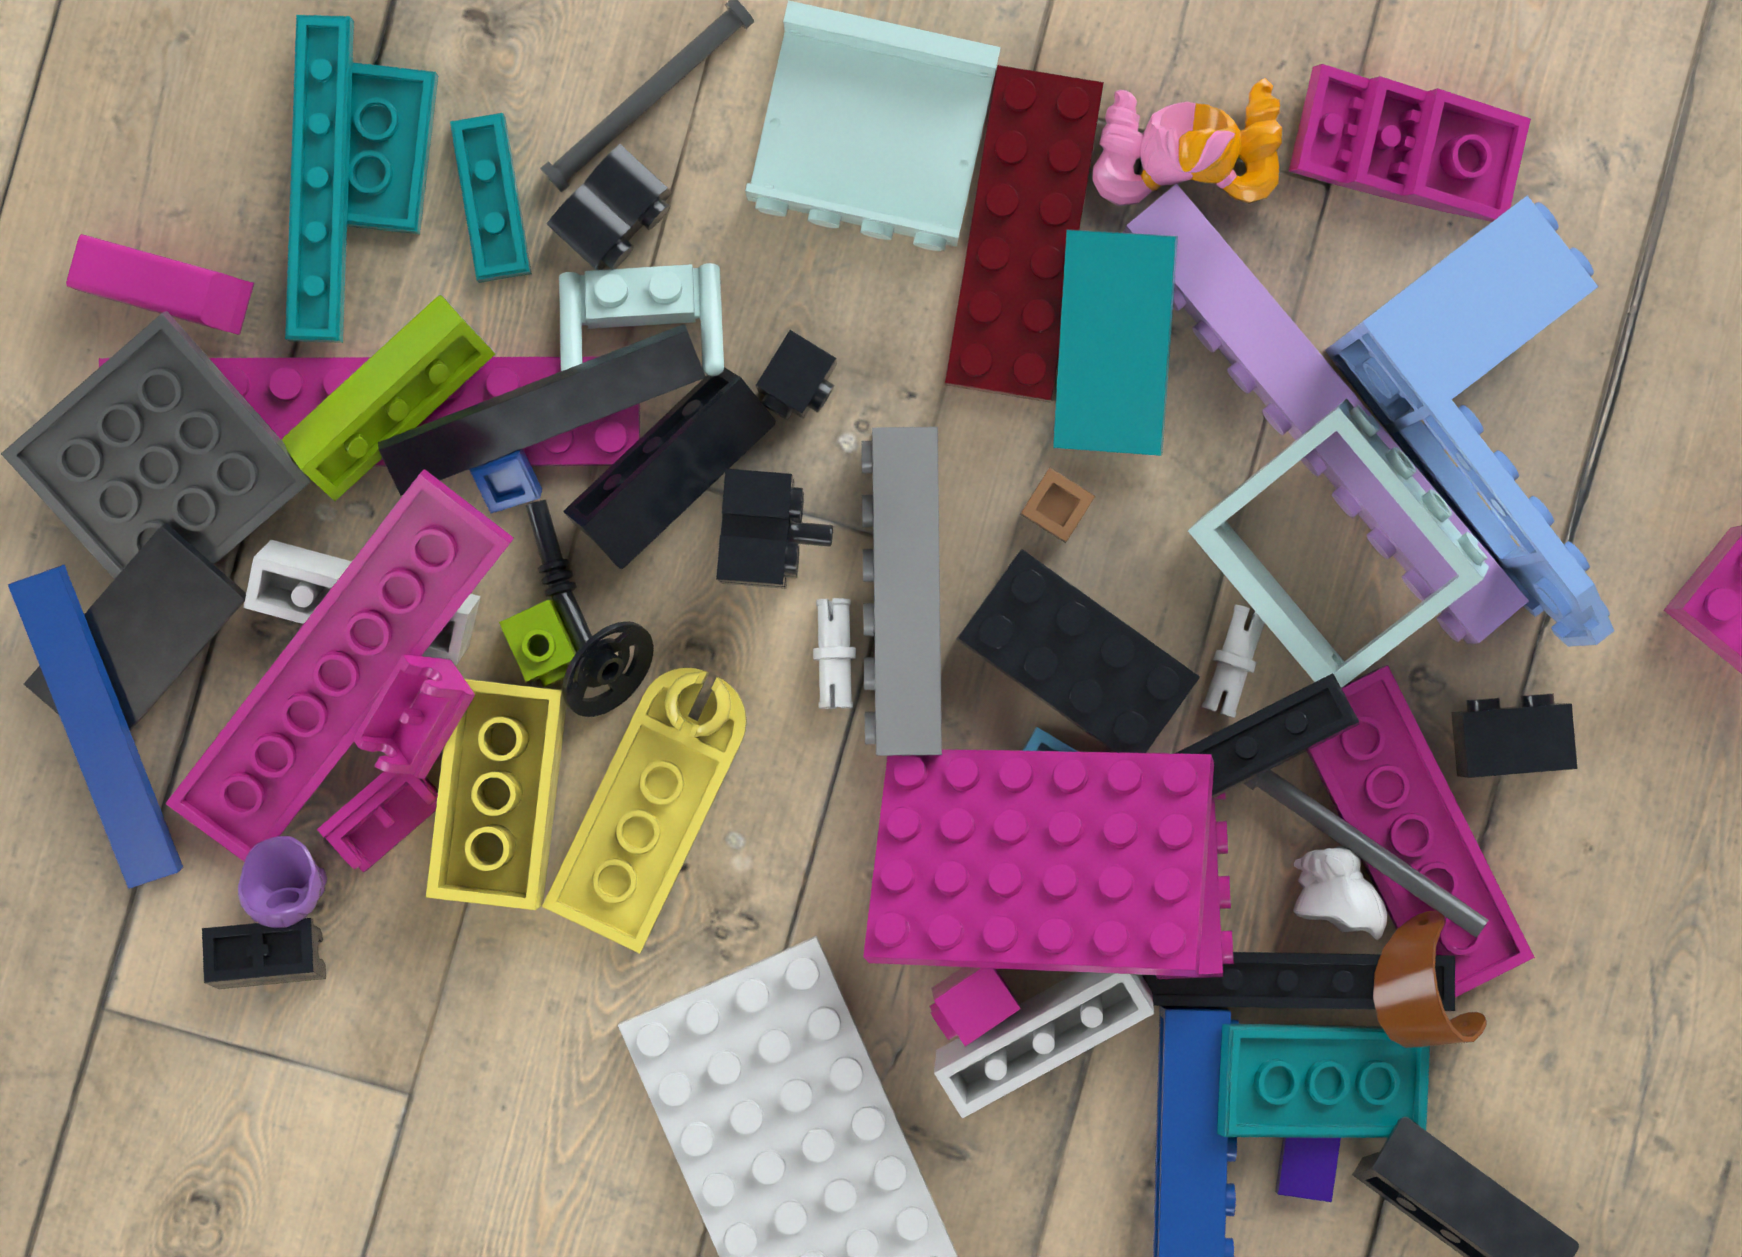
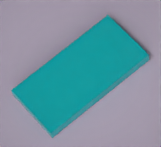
[1053,230,1178,456]
[1217,1024,1430,1138]

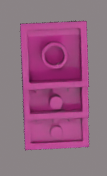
[1289,64,1531,222]

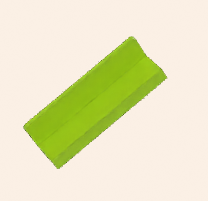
[282,295,495,501]

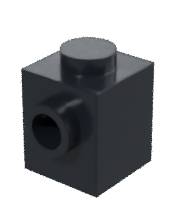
[756,330,837,420]

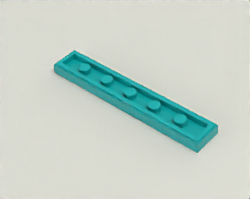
[285,15,354,343]

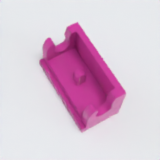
[353,654,475,779]
[317,771,438,872]

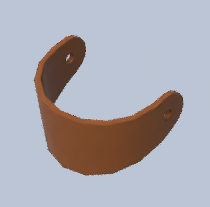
[1373,911,1487,1048]

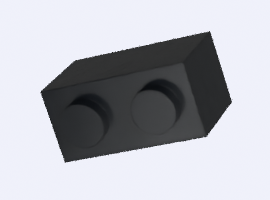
[1451,693,1578,778]

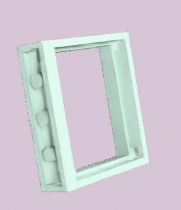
[1188,399,1489,688]

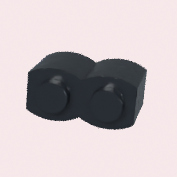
[547,144,671,270]

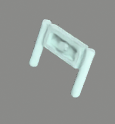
[559,263,724,376]

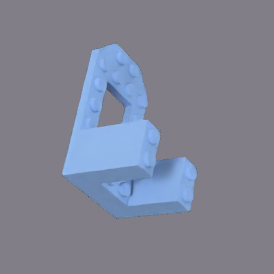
[1325,195,1614,647]

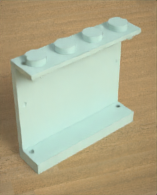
[745,0,1001,251]

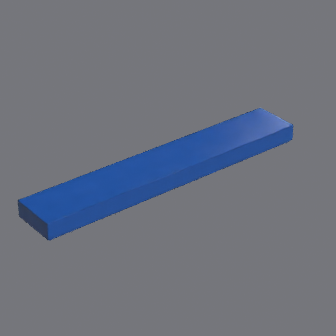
[8,564,184,889]

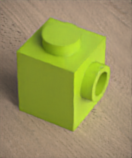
[499,599,576,687]

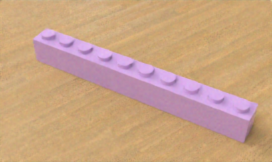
[1123,183,1529,644]

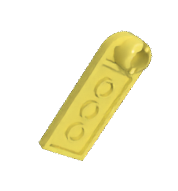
[542,668,747,954]

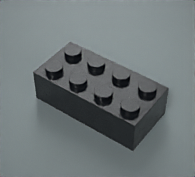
[956,549,1200,753]

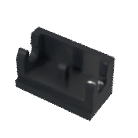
[202,918,326,989]

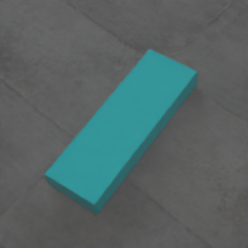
[450,113,532,283]

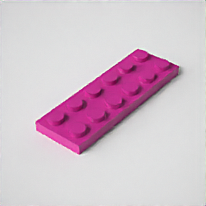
[1307,665,1535,997]

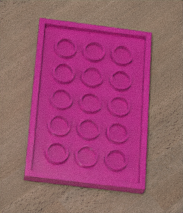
[863,749,1214,977]

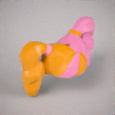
[1093,78,1283,206]

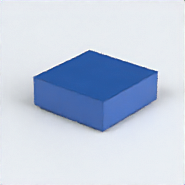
[469,449,542,514]

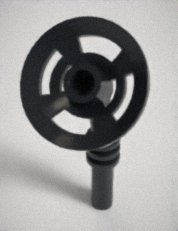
[526,500,654,717]

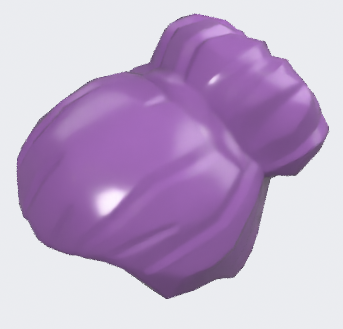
[238,836,327,928]

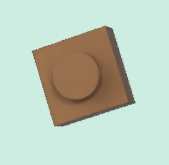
[1020,467,1095,543]

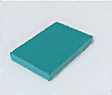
[347,63,439,235]

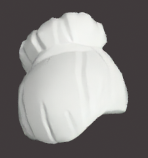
[1293,846,1387,940]

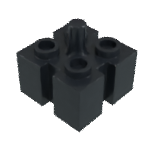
[716,468,833,589]

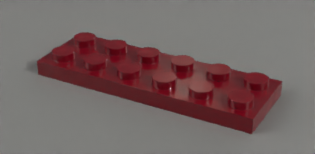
[944,65,1104,403]

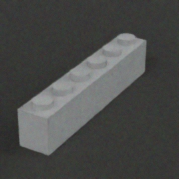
[861,427,942,756]

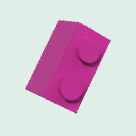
[929,967,1021,1047]

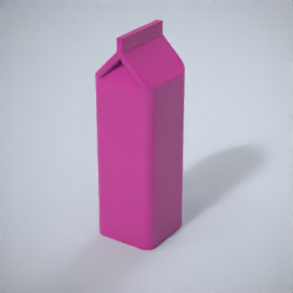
[66,234,254,335]

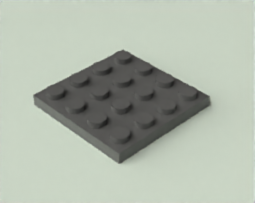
[1,311,312,579]

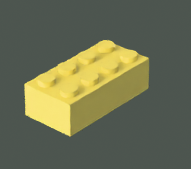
[426,678,567,910]

